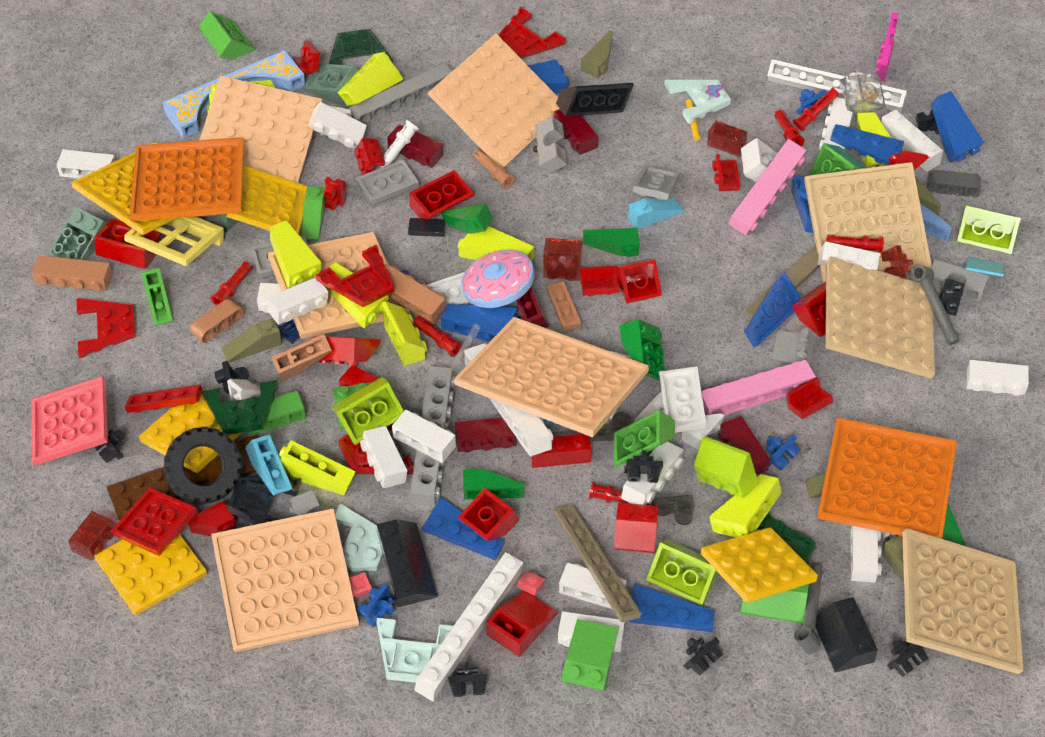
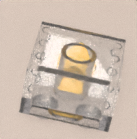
[841,70,886,113]

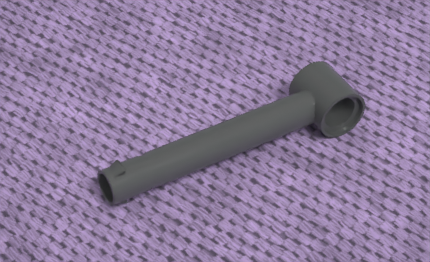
[910,264,960,345]
[794,564,824,653]

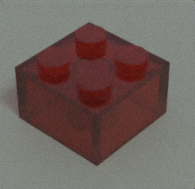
[543,238,583,281]

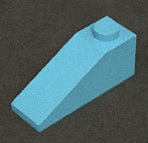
[628,198,684,229]
[245,434,292,496]

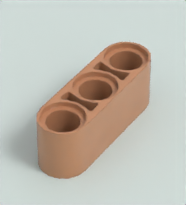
[190,299,244,343]

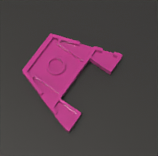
[876,12,899,82]

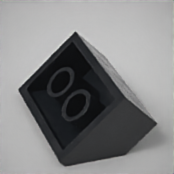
[815,597,878,673]

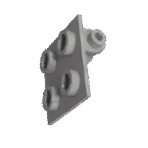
[772,328,815,366]

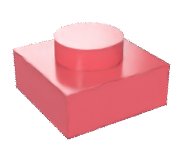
[517,571,545,596]
[349,572,372,599]

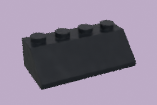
[556,83,634,116]
[377,519,438,607]

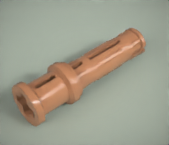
[473,149,515,189]

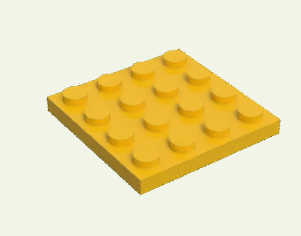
[226,165,307,234]
[139,394,241,473]
[701,527,818,603]
[94,534,207,616]

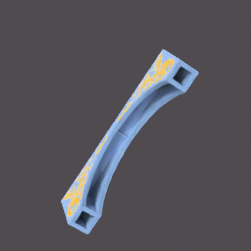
[163,50,305,138]

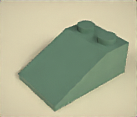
[302,64,358,105]

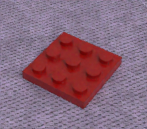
[111,487,197,556]

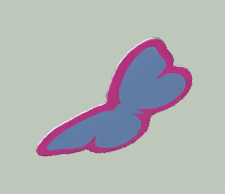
[705,85,723,98]

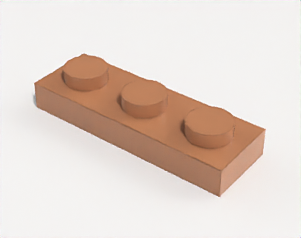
[546,281,581,332]

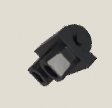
[916,110,940,134]
[940,279,965,316]
[214,361,249,394]
[94,429,124,463]
[624,450,663,483]
[683,637,723,676]
[887,638,928,677]
[448,661,488,697]

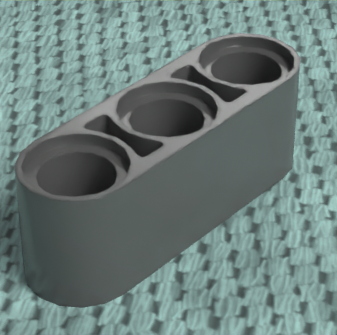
[928,170,981,198]

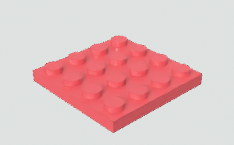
[31,376,108,465]

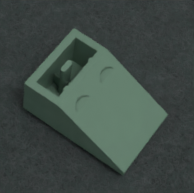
[49,206,107,260]

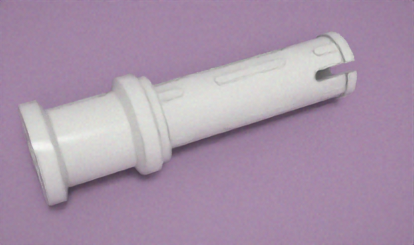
[381,120,420,167]

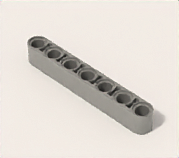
[350,63,454,124]

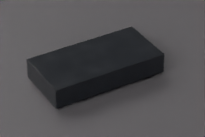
[408,218,446,237]

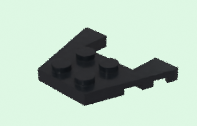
[227,477,301,525]

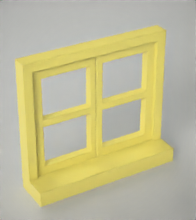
[125,217,224,266]

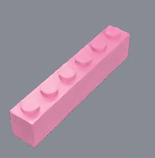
[728,139,806,235]
[701,360,816,415]

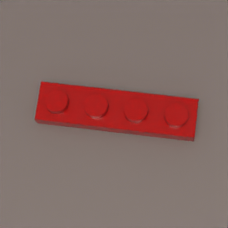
[124,384,203,413]

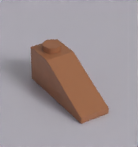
[271,334,332,381]

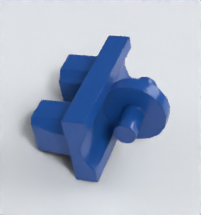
[796,89,829,114]
[766,435,801,471]
[357,584,395,627]

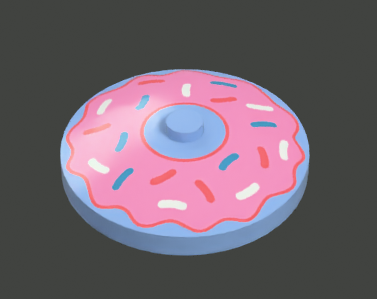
[461,250,535,308]

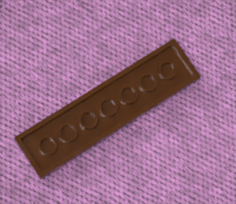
[107,434,259,521]

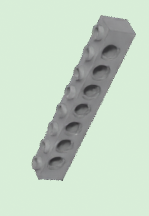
[410,366,456,506]

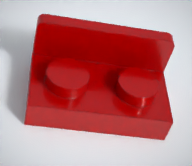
[292,41,320,74]

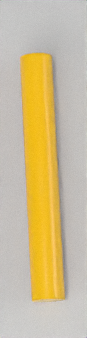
[686,99,701,140]

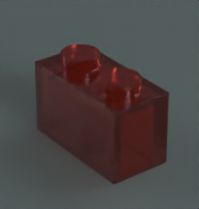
[707,120,747,157]
[68,511,114,561]

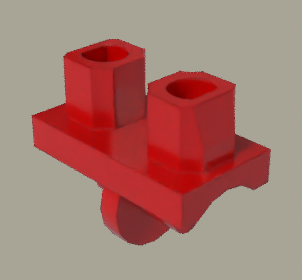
[323,176,347,210]

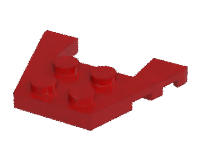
[498,7,566,59]
[316,245,394,307]
[76,298,136,358]
[338,424,414,475]

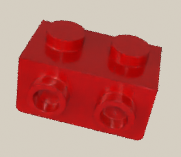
[354,138,385,175]
[712,154,741,191]
[580,265,620,296]
[787,377,833,419]

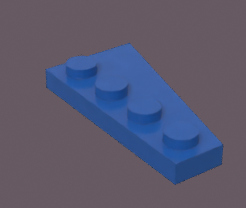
[830,124,904,164]
[744,272,802,347]
[422,497,504,560]
[629,583,715,632]

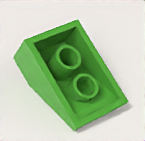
[561,619,619,691]

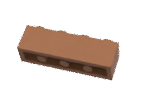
[32,255,112,291]
[384,263,446,324]

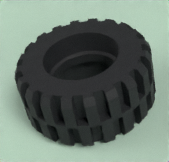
[163,427,242,504]

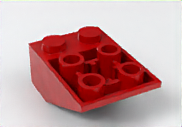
[486,591,558,657]

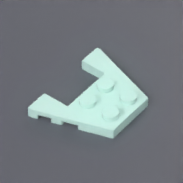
[664,80,731,124]
[335,504,383,571]
[377,618,453,683]

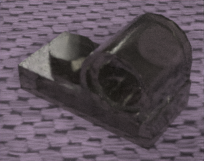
[592,411,632,441]
[652,494,694,526]

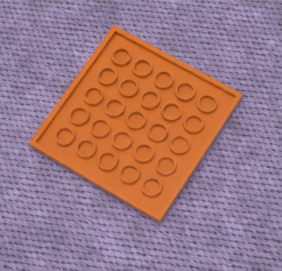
[130,137,244,221]
[817,418,957,539]

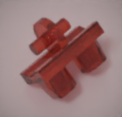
[881,245,913,279]

